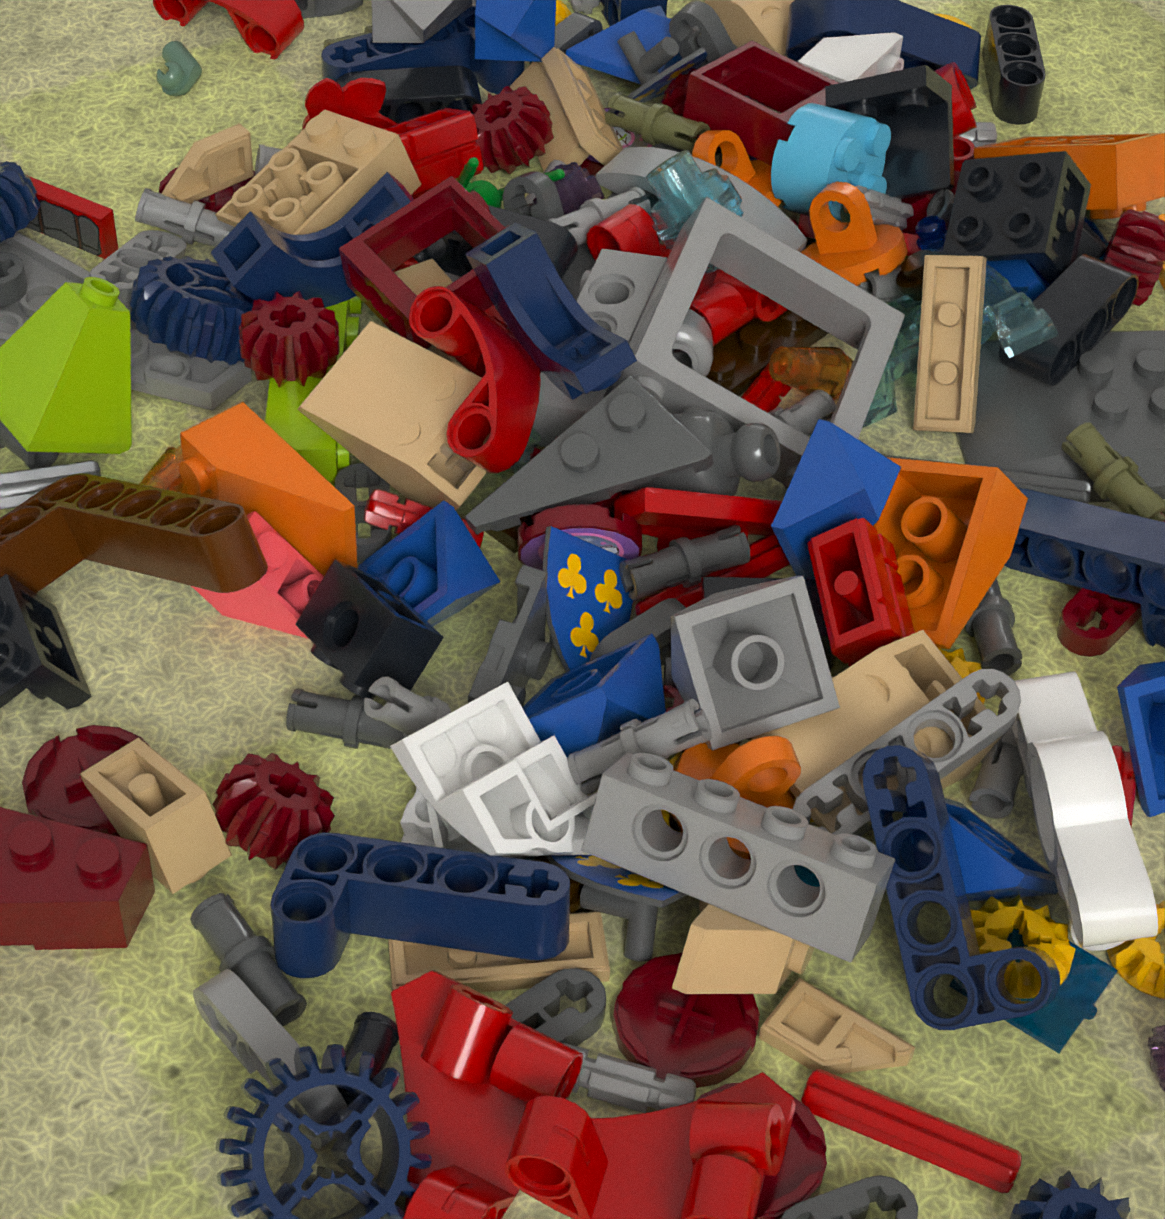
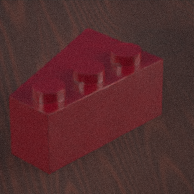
[0,807,155,950]

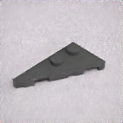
[465,375,714,535]

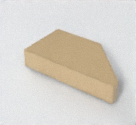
[161,123,254,204]
[758,978,915,1075]

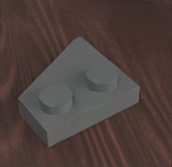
[468,565,552,707]

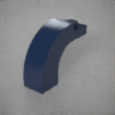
[211,172,414,307]
[466,223,637,400]

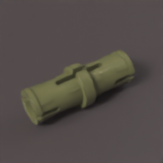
[605,93,710,155]
[1061,422,1165,522]

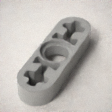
[89,230,186,313]
[193,969,348,1149]

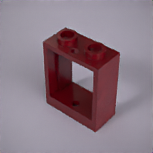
[683,40,839,166]
[339,176,510,349]

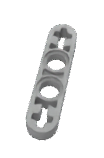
[792,669,1021,837]

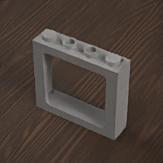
[611,197,905,489]

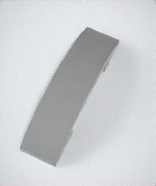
[595,147,807,252]

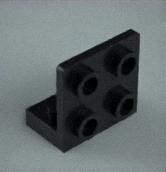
[825,65,954,199]
[943,151,1091,285]
[0,573,92,709]

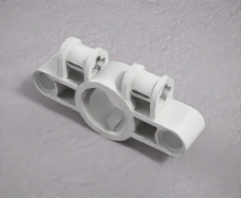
[1011,671,1158,951]

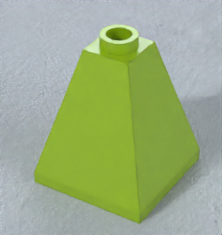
[0,277,132,454]

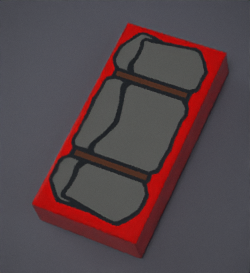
[26,175,118,259]

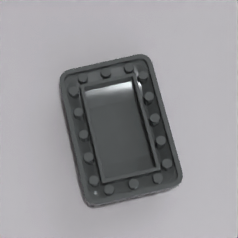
[956,330,1165,502]

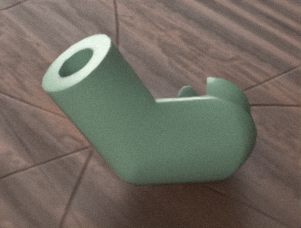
[156,41,202,97]

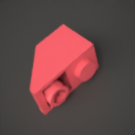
[191,511,324,639]

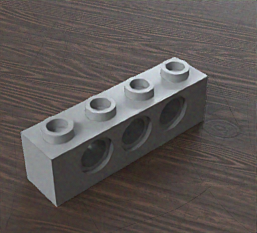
[531,248,667,447]
[581,752,895,963]

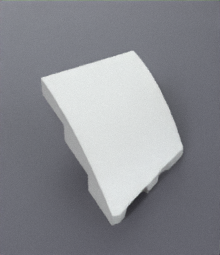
[390,682,597,856]

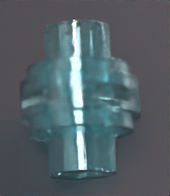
[645,150,744,274]

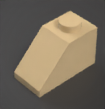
[80,737,232,894]
[672,904,814,994]

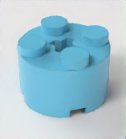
[771,103,891,223]

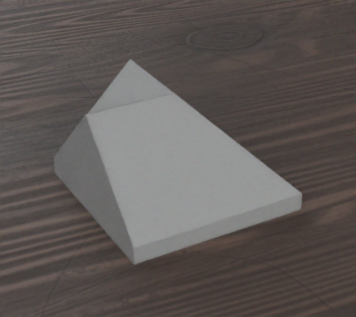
[372,0,472,43]
[671,575,840,750]

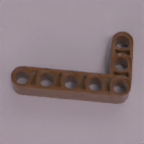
[0,473,268,593]

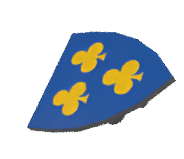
[607,31,708,115]
[543,526,634,672]
[545,855,687,961]

